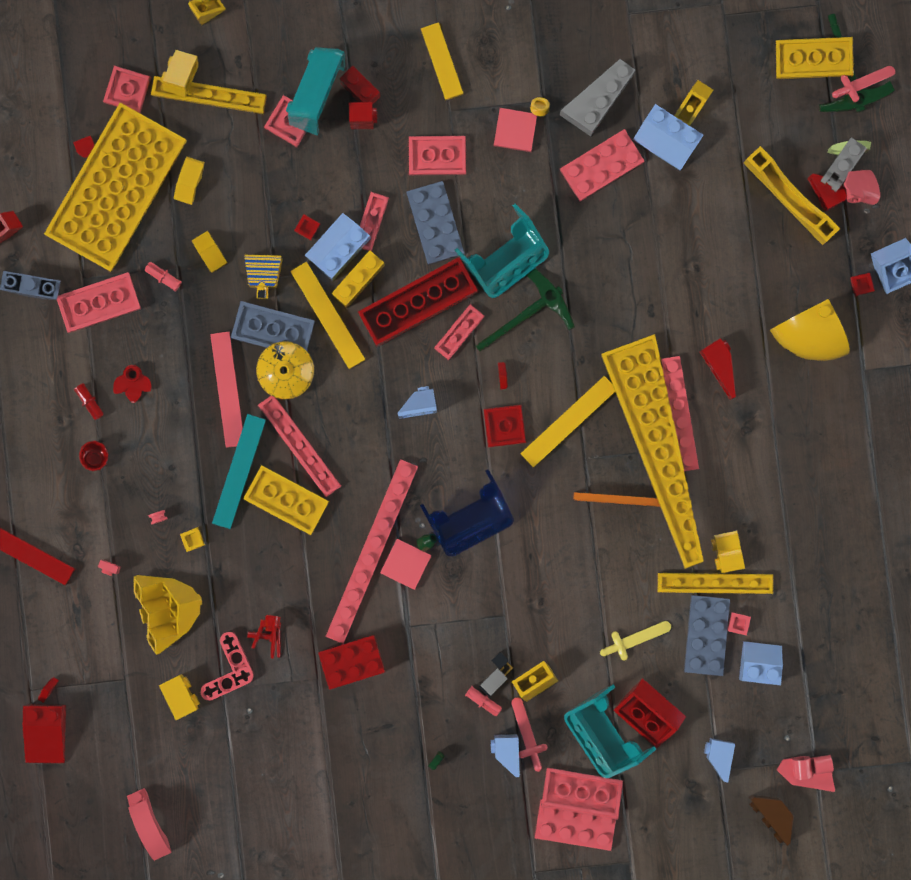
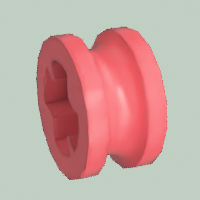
[148,510,168,525]

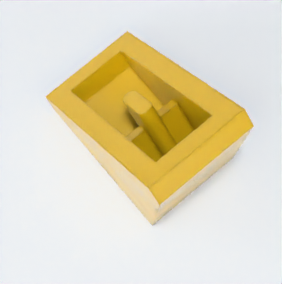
[188,0,225,26]
[192,231,228,273]

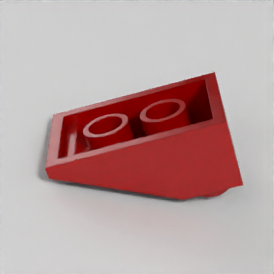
[22,704,66,763]

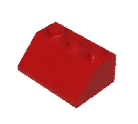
[613,678,686,749]

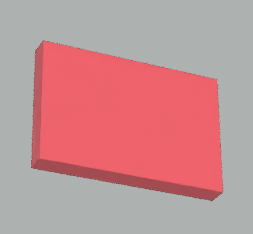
[409,136,466,175]

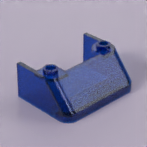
[420,469,514,556]

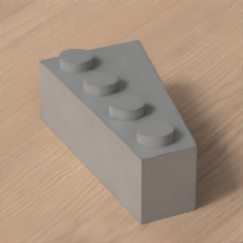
[560,59,635,136]

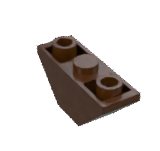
[748,795,794,846]

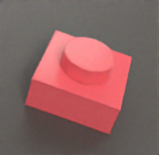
[98,560,121,576]
[727,612,751,636]

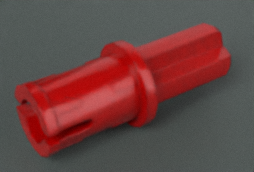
[74,383,104,420]

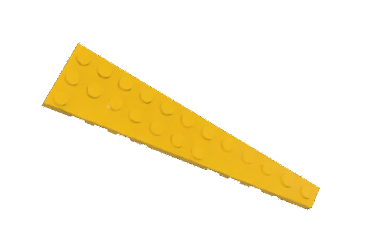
[601,334,704,569]

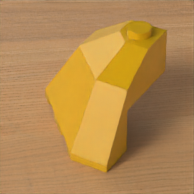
[134,575,202,655]

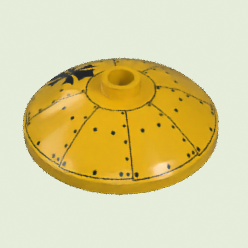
[256,342,314,399]

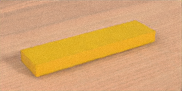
[421,22,463,101]

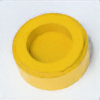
[530,97,550,116]

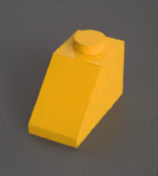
[674,80,713,126]

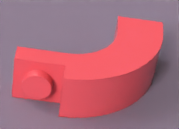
[127,788,172,861]

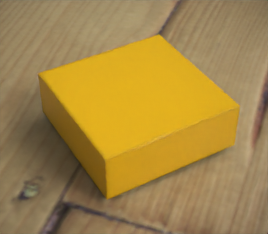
[180,527,205,552]

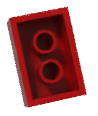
[318,635,385,690]

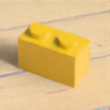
[161,50,199,97]
[512,661,558,702]
[159,674,200,720]

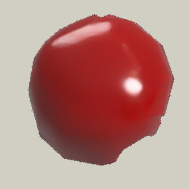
[79,441,109,471]

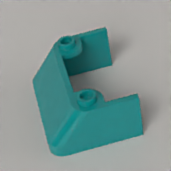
[286,47,345,136]
[455,204,549,298]
[564,684,656,778]

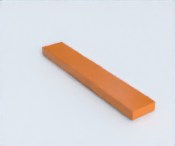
[573,492,660,507]

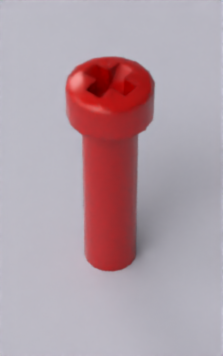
[247,631,272,642]

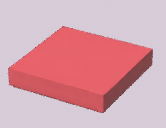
[103,66,151,113]
[264,95,306,147]
[494,108,537,152]
[380,539,432,590]

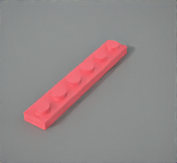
[660,356,699,472]

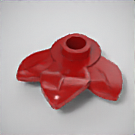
[113,365,151,403]

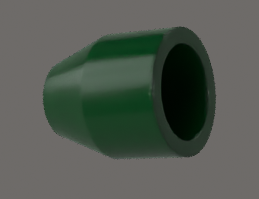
[417,534,437,552]

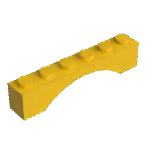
[744,146,840,245]

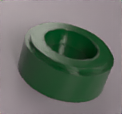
[427,751,444,770]

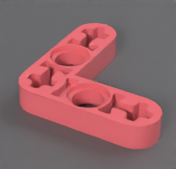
[200,632,254,701]

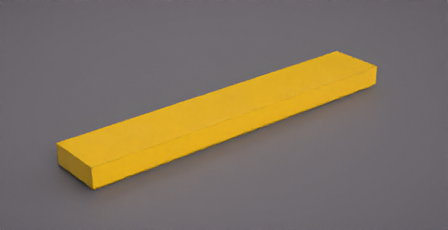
[151,76,267,114]
[290,262,365,370]
[520,376,615,468]
[657,573,773,594]

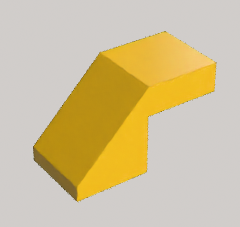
[174,157,205,205]

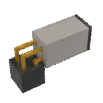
[479,652,513,697]

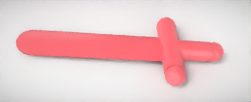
[832,66,895,102]
[511,697,548,772]

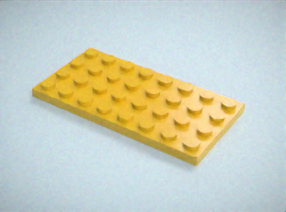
[44,102,187,272]

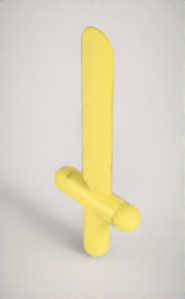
[600,621,671,661]

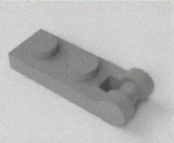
[821,137,867,192]

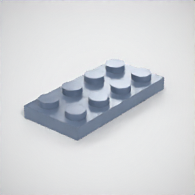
[406,181,464,265]
[231,301,315,351]
[684,595,730,676]

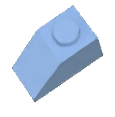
[704,738,735,783]

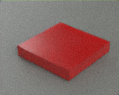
[483,405,526,448]

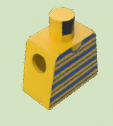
[245,255,283,299]

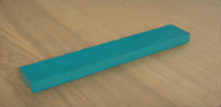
[212,414,266,529]

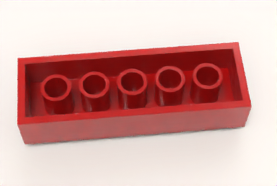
[358,257,478,347]

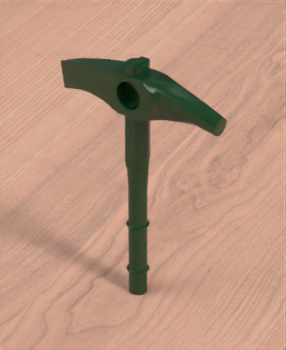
[819,14,895,113]
[475,268,575,352]

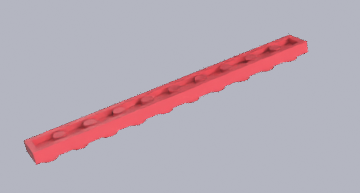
[326,459,418,644]

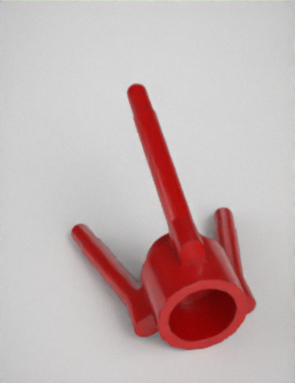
[252,615,281,659]

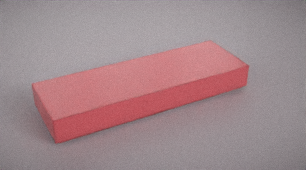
[360,192,389,251]
[434,304,485,361]

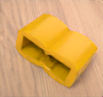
[711,531,745,573]

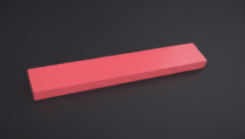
[210,332,243,448]
[258,396,341,497]

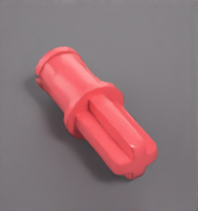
[145,262,182,292]
[465,686,502,716]

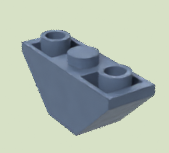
[0,271,61,300]

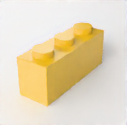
[332,250,385,308]

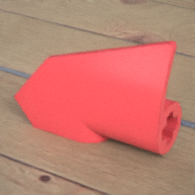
[844,170,880,205]
[777,755,835,792]

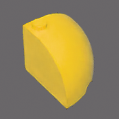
[770,299,850,361]

